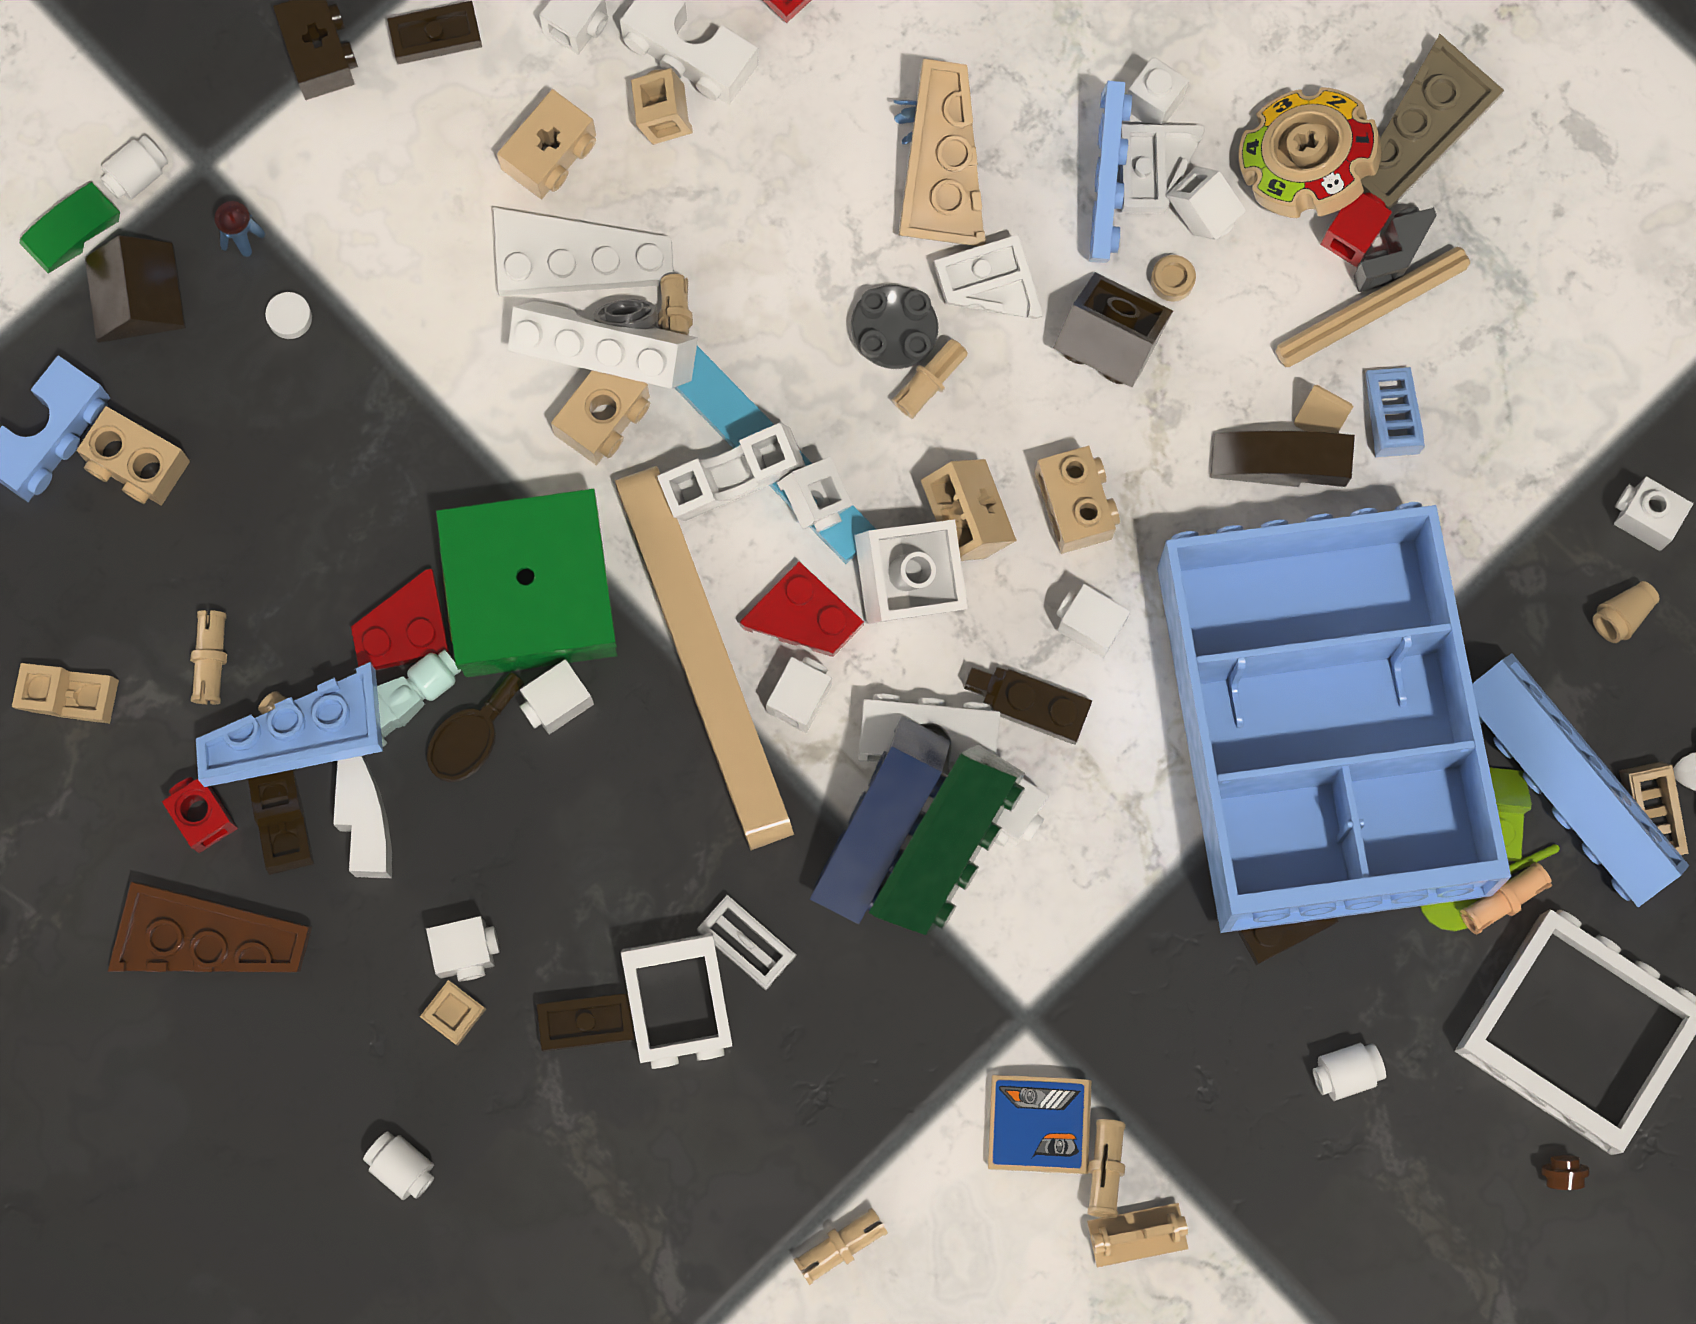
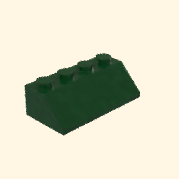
[869,745,1025,935]

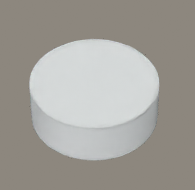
[265,292,312,339]

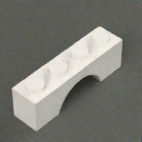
[508,301,698,389]

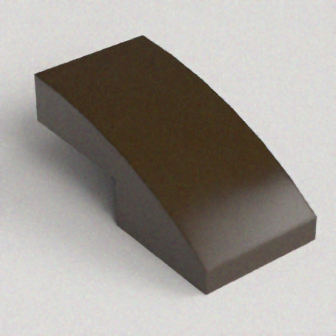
[248,770,314,875]

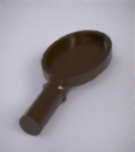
[427,672,524,782]

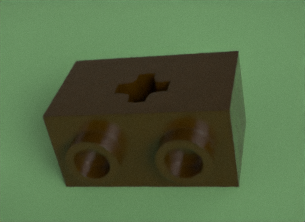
[273,0,358,100]

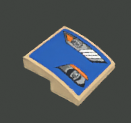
[988,1075,1092,1174]

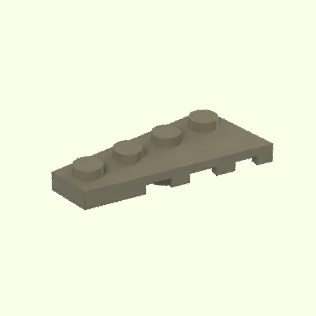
[1361,34,1504,210]

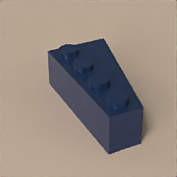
[810,716,951,924]

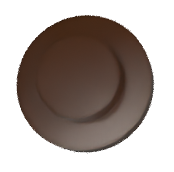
[1542,1155,1590,1190]

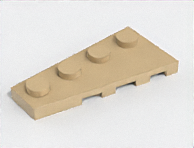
[898,59,986,247]

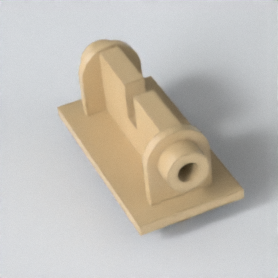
[1087,1203,1188,1268]

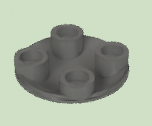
[851,285,939,369]

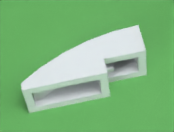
[333,756,392,878]

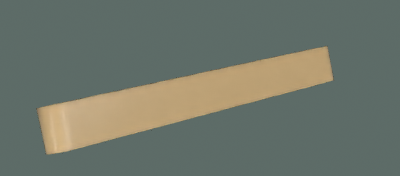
[615,466,794,850]

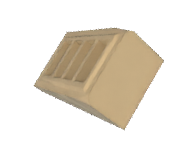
[1619,762,1689,855]

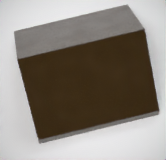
[85,235,186,343]

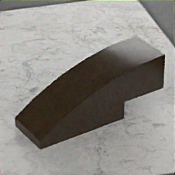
[1210,431,1355,487]

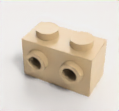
[1035,445,1120,554]

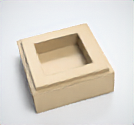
[420,980,486,1046]

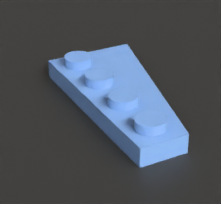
[1089,81,1132,263]
[196,662,383,787]

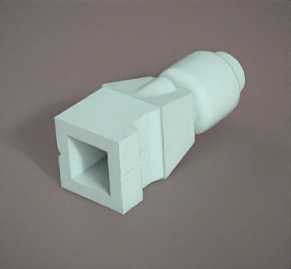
[377,649,461,747]

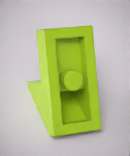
[1489,768,1532,861]

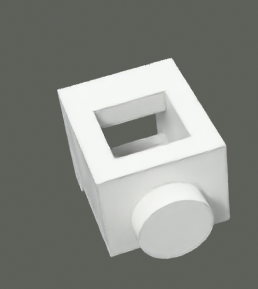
[777,456,853,532]

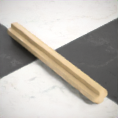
[1276,247,1470,367]

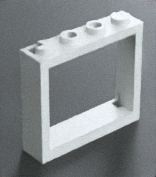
[1455,909,1696,1155]

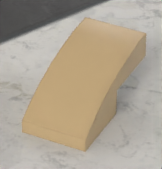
[12,663,119,724]

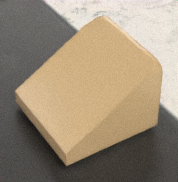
[1294,385,1354,433]

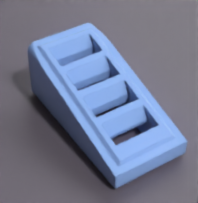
[1365,367,1425,458]

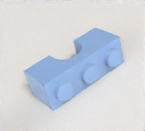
[0,355,110,502]

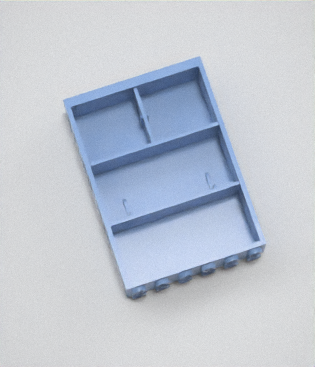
[1157,502,1511,933]

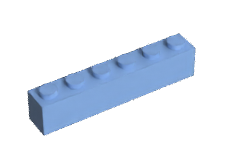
[1472,653,1689,907]

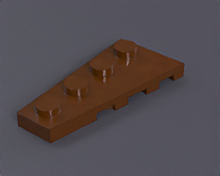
[107,881,312,972]

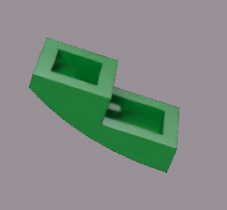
[19,182,120,274]

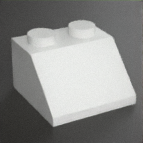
[854,519,968,624]

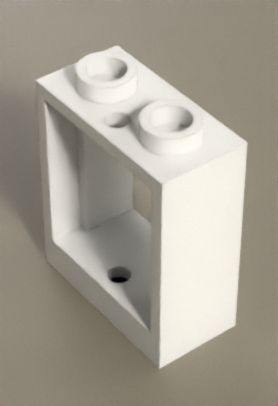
[621,933,732,1069]

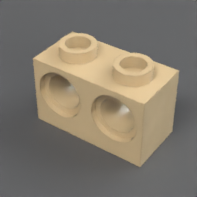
[76,406,190,506]

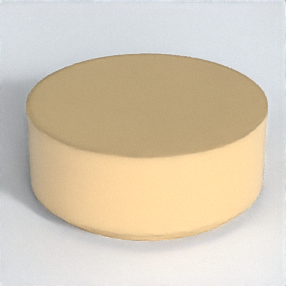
[1151,255,1196,302]

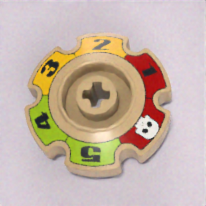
[1239,87,1382,218]

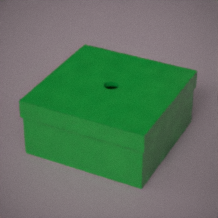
[436,489,617,678]

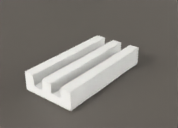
[697,895,796,991]

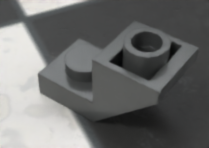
[1353,207,1437,292]

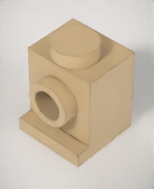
[631,68,693,145]

